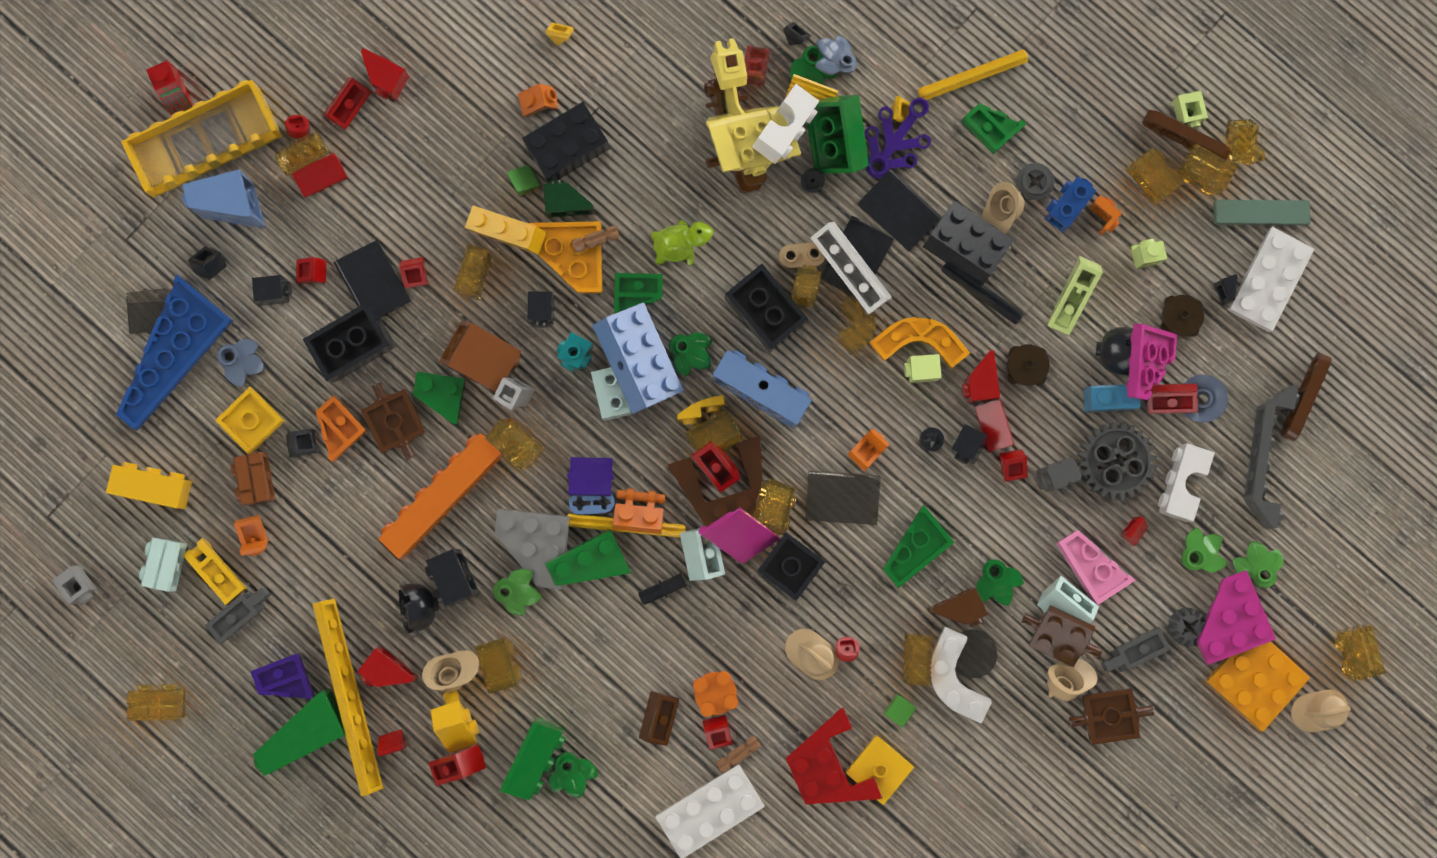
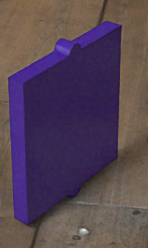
[567,457,614,496]

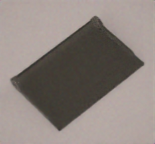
[805,471,881,525]

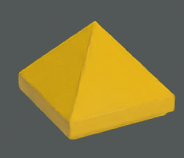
[545,22,574,46]
[891,96,910,124]

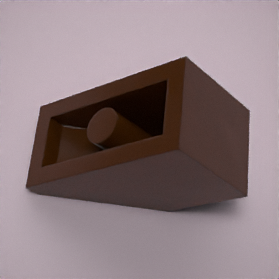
[928,587,988,627]

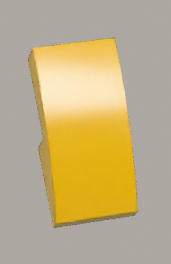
[677,395,725,425]

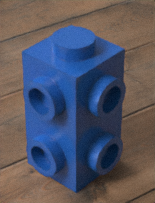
[1044,176,1097,233]

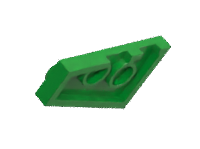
[882,505,955,588]
[544,530,631,586]

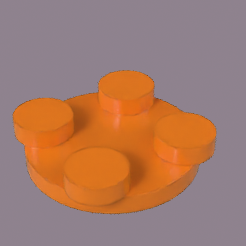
[693,671,738,717]

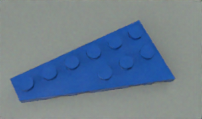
[116,274,233,431]

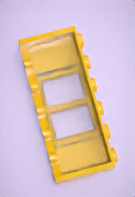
[121,79,282,198]

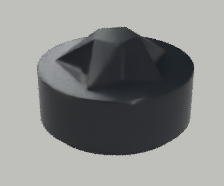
[801,168,825,193]
[919,427,944,452]

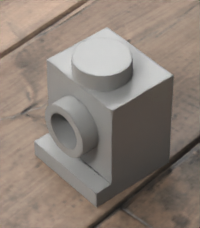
[493,377,535,411]
[52,566,97,605]

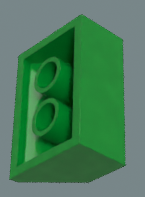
[807,95,869,173]
[499,717,566,800]

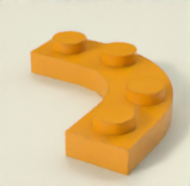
[869,317,970,369]

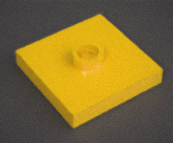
[215,387,285,454]
[845,735,914,805]

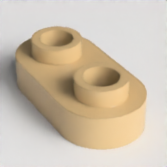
[778,242,825,270]

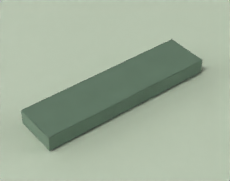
[1213,200,1311,225]

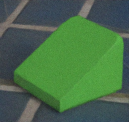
[507,165,540,197]
[883,693,916,728]

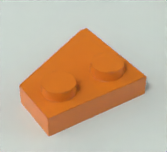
[315,395,367,462]

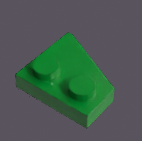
[961,103,1026,154]
[614,273,663,314]
[413,371,466,425]

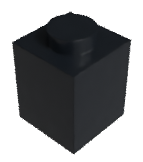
[252,275,292,306]
[527,291,554,328]
[951,424,988,465]

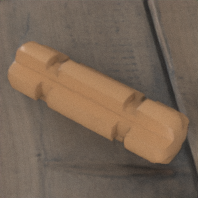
[572,226,619,253]
[716,736,761,773]

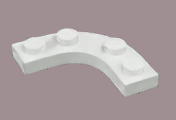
[930,626,992,723]

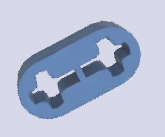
[569,494,615,515]

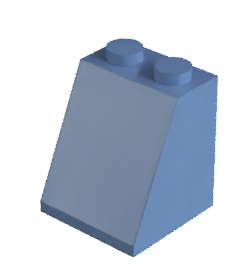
[181,169,265,228]

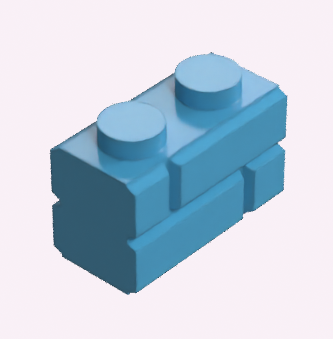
[1084,384,1140,413]

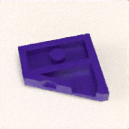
[250,653,315,699]

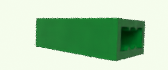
[253,689,345,777]

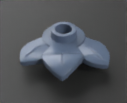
[815,35,857,75]
[217,339,265,387]

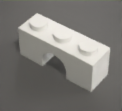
[752,84,819,164]
[1158,443,1215,522]

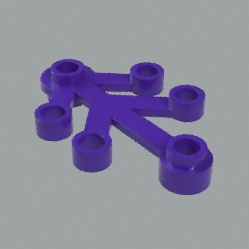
[864,98,931,178]

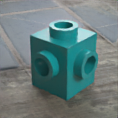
[556,332,594,372]

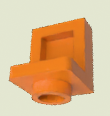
[518,83,558,117]
[1088,195,1122,236]
[847,428,890,471]
[234,515,269,556]

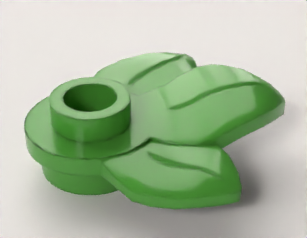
[1181,527,1227,572]
[1232,541,1283,588]
[493,569,542,616]

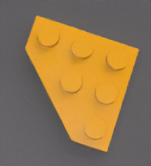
[529,221,603,294]

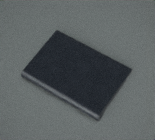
[858,169,942,252]
[819,216,894,298]
[334,240,411,318]

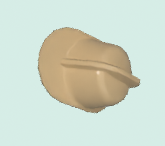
[981,182,1024,234]
[785,629,839,680]
[422,650,480,693]
[1047,659,1098,701]
[1291,689,1351,732]

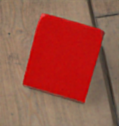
[296,257,327,284]
[399,257,428,289]
[999,449,1028,482]
[1120,516,1148,546]
[702,715,733,750]
[377,729,407,757]

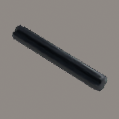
[941,263,1024,324]

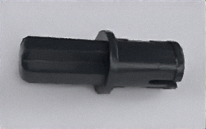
[638,573,687,605]

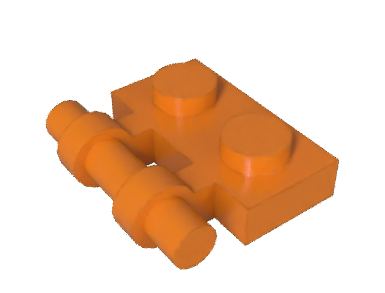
[613,488,666,534]

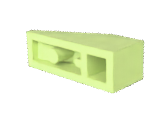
[1047,256,1103,335]

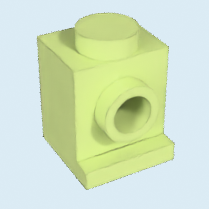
[1171,91,1208,129]
[1131,239,1167,269]

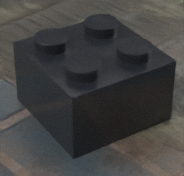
[756,532,826,601]
[425,548,480,606]

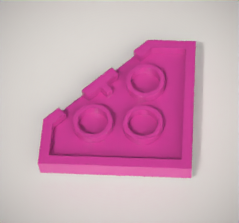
[1126,324,1177,400]
[1196,570,1276,665]

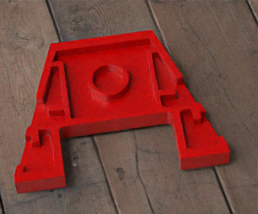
[785,707,883,805]

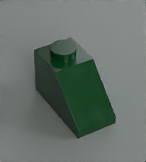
[543,180,595,218]

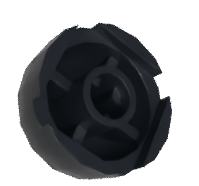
[1096,327,1133,376]
[398,583,439,634]

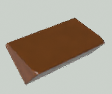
[639,691,680,746]

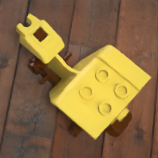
[704,38,801,193]

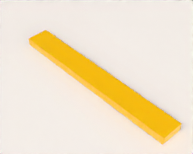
[312,598,383,796]

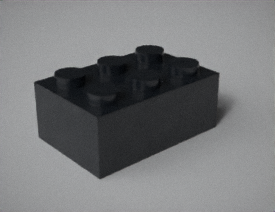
[522,102,610,184]
[922,200,1014,287]
[724,264,808,353]
[303,303,397,383]

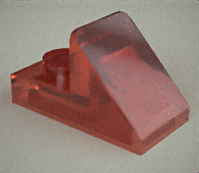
[744,46,770,86]

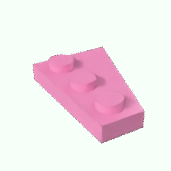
[1056,530,1136,605]

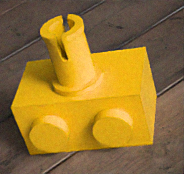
[430,691,479,753]

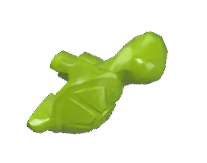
[651,220,714,266]

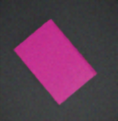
[698,508,780,563]

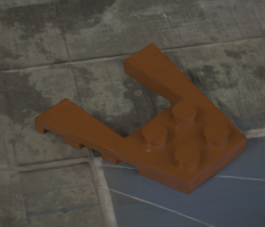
[668,436,765,527]

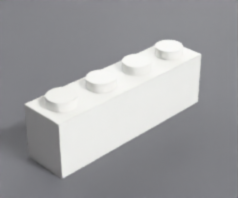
[810,222,892,314]

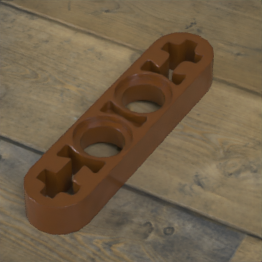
[1142,110,1231,163]
[1281,353,1332,441]

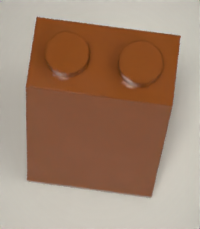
[438,321,521,392]

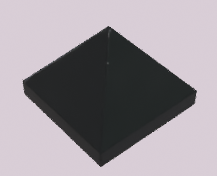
[783,22,811,46]

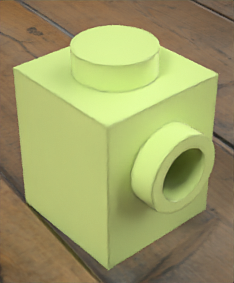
[904,354,942,383]

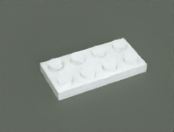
[1227,227,1314,332]
[655,763,765,858]

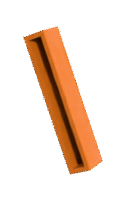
[378,433,505,559]

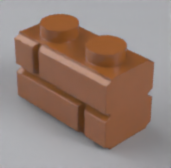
[231,452,276,506]

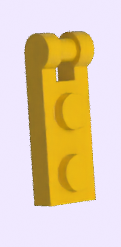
[183,538,247,605]

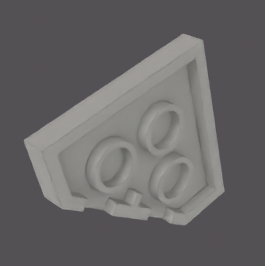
[495,508,570,590]

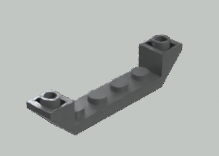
[1244,385,1299,529]

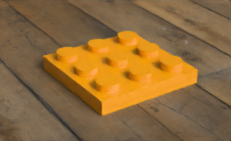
[1205,641,1310,732]

